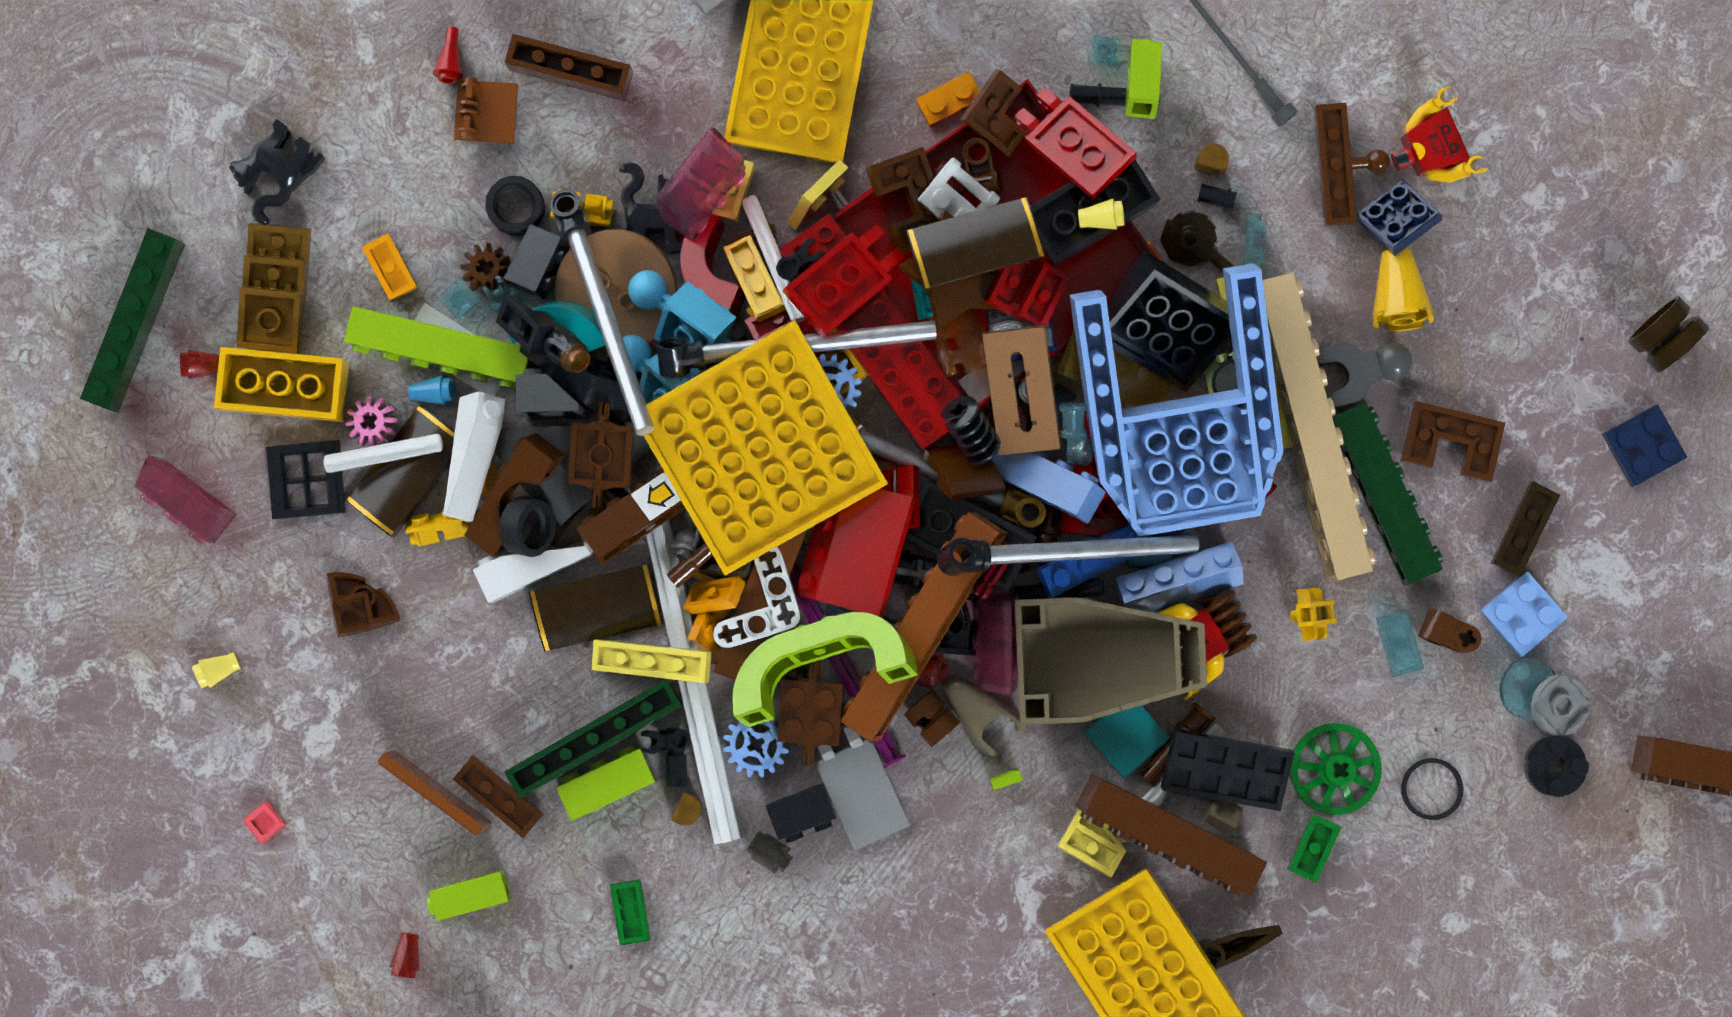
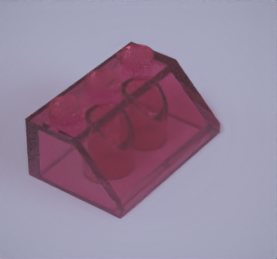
[656,126,746,240]
[135,455,237,544]
[973,594,1019,695]

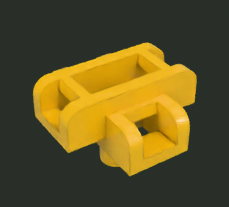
[1290,587,1337,641]

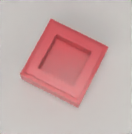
[242,800,287,844]

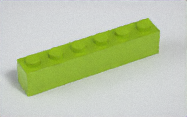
[344,306,530,390]

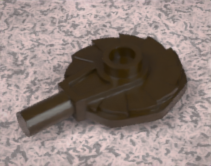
[1160,210,1234,272]

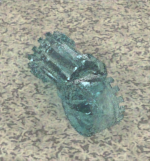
[1059,402,1093,466]

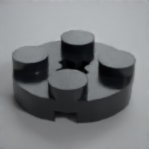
[1524,735,1589,797]

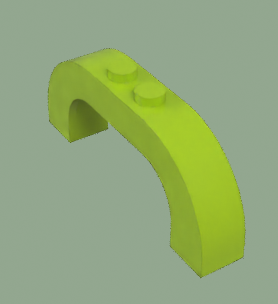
[732,612,918,728]

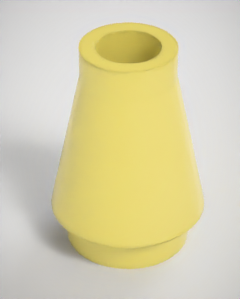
[1078,198,1125,230]
[192,652,241,689]

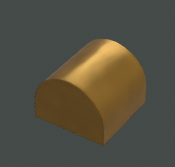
[1194,143,1229,176]
[671,791,702,826]

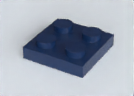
[1602,404,1688,487]

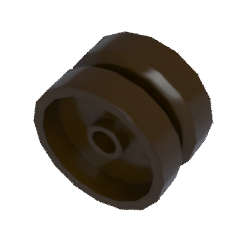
[1628,296,1709,373]

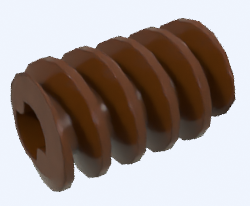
[1198,590,1257,658]

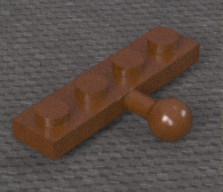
[1314,103,1390,227]

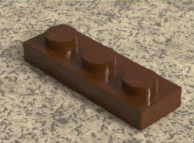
[453,755,544,838]

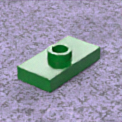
[610,879,651,946]

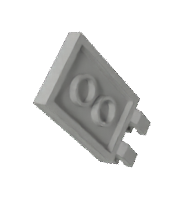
[817,726,910,851]

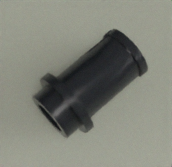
[1197,183,1237,212]

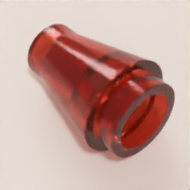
[180,349,219,380]
[389,933,420,979]

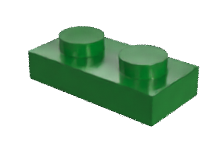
[1287,813,1341,883]

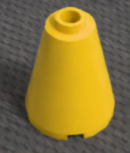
[1372,248,1434,332]

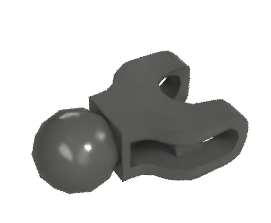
[1316,342,1412,408]

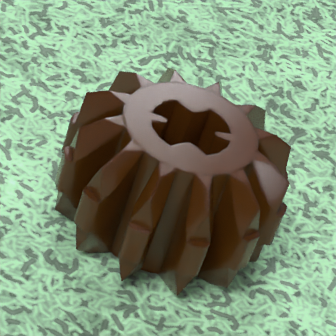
[460,243,511,295]

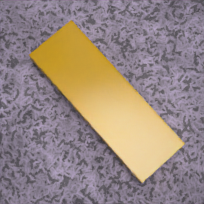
[723,235,786,323]

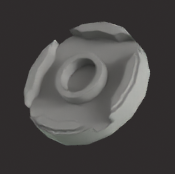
[1531,674,1590,736]

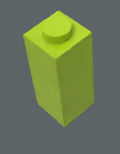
[1125,39,1163,119]
[426,869,512,921]

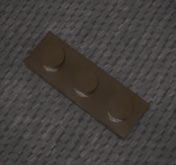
[1490,481,1560,577]

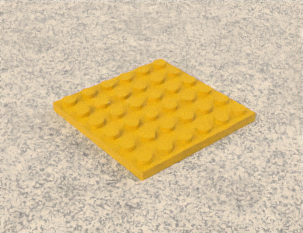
[644,320,888,575]

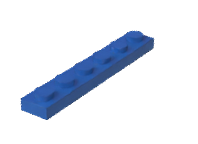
[1036,522,1189,598]

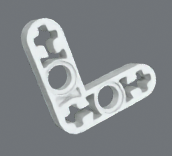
[713,546,801,648]

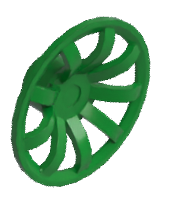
[1290,723,1382,815]

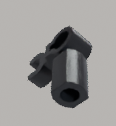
[776,238,825,282]
[641,728,690,787]

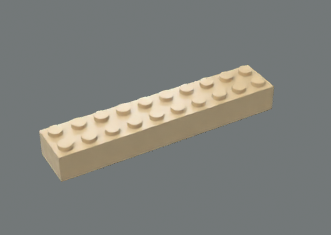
[1263,272,1376,582]

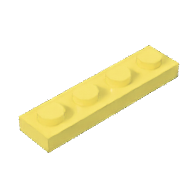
[592,639,711,683]

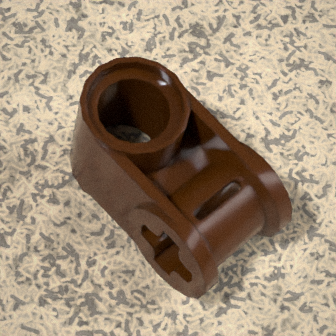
[963,138,1003,200]
[1418,608,1482,653]

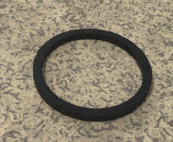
[1401,758,1464,820]

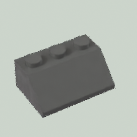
[515,369,588,420]

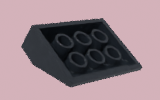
[1108,251,1232,392]

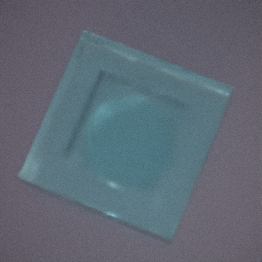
[437,277,481,321]

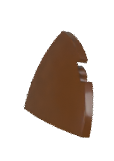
[326,572,400,638]

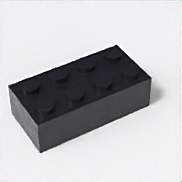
[1030,159,1160,268]
[905,480,1038,592]

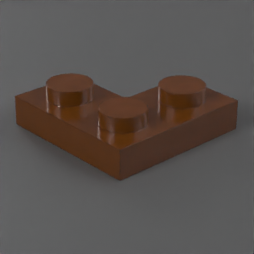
[960,69,1025,157]

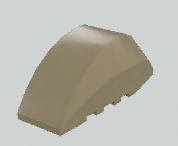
[1015,597,1207,725]

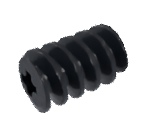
[941,396,1001,465]

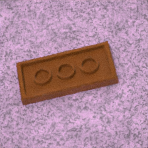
[378,750,492,836]

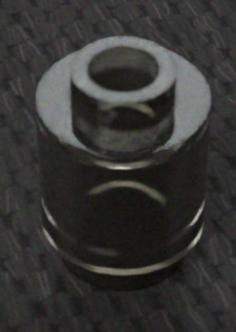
[746,831,793,874]

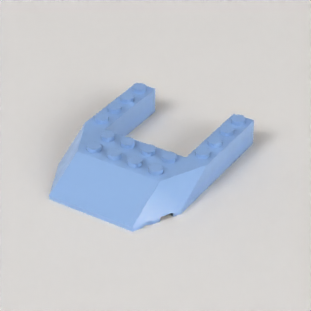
[1069,263,1283,537]

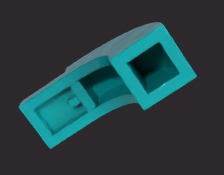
[508,301,605,353]

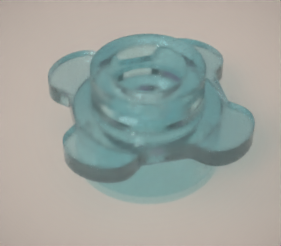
[1088,35,1120,67]

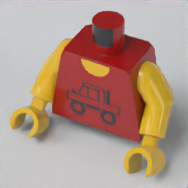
[1391,86,1488,183]
[1157,603,1229,700]

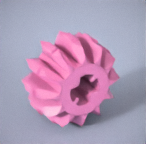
[345,396,398,447]

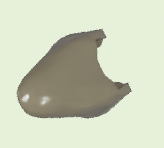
[943,675,1028,761]

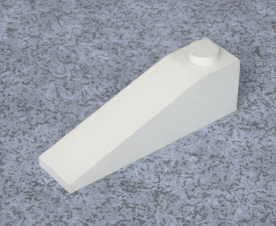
[443,391,505,522]
[473,546,592,604]

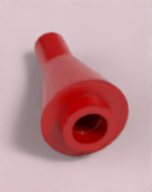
[433,27,463,84]

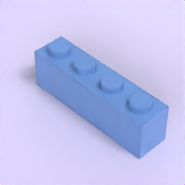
[991,451,1106,524]
[1115,541,1244,613]

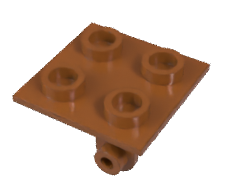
[454,77,518,144]

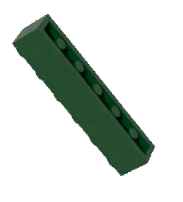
[80,228,185,413]
[1332,402,1443,585]
[505,679,683,799]

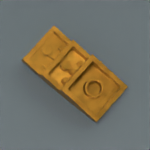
[237,222,312,354]

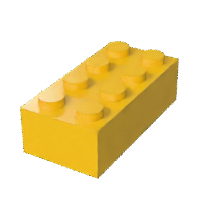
[214,347,350,423]

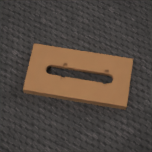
[982,325,1061,455]

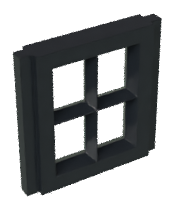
[266,440,346,520]

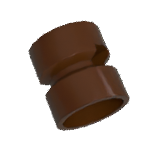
[903,689,961,747]

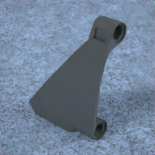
[494,422,651,526]

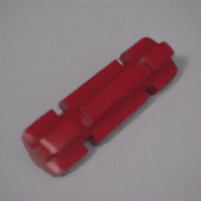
[973,542,1011,599]

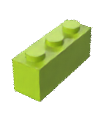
[556,745,658,821]

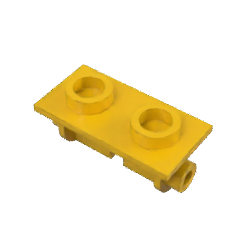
[549,189,615,227]
[406,509,470,547]

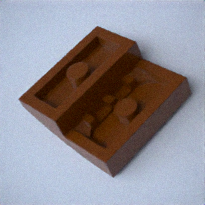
[923,445,1005,500]

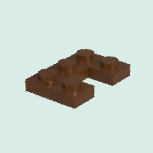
[866,147,939,254]
[1400,401,1506,482]

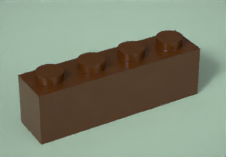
[504,34,633,102]

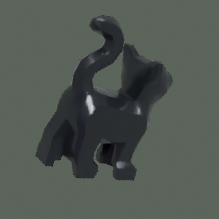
[229,119,325,225]
[619,162,688,254]

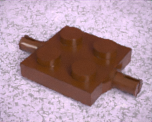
[567,403,634,508]
[777,660,844,765]

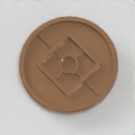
[555,229,677,351]

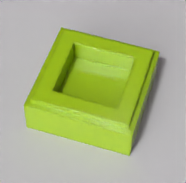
[989,768,1023,791]

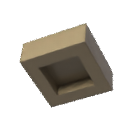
[1204,799,1243,836]

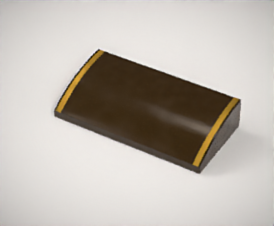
[906,197,1045,291]
[346,405,455,538]
[529,564,663,652]

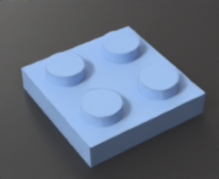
[1479,571,1568,657]

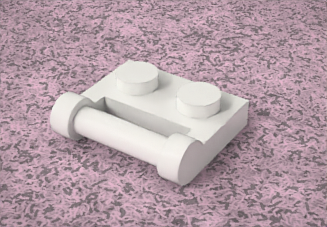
[917,157,1000,219]

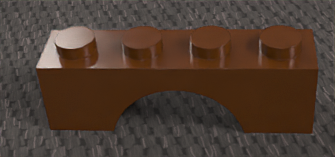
[464,433,565,557]

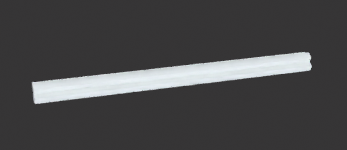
[646,520,741,845]

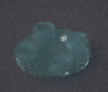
[1499,658,1556,719]

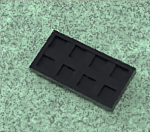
[1160,729,1295,811]

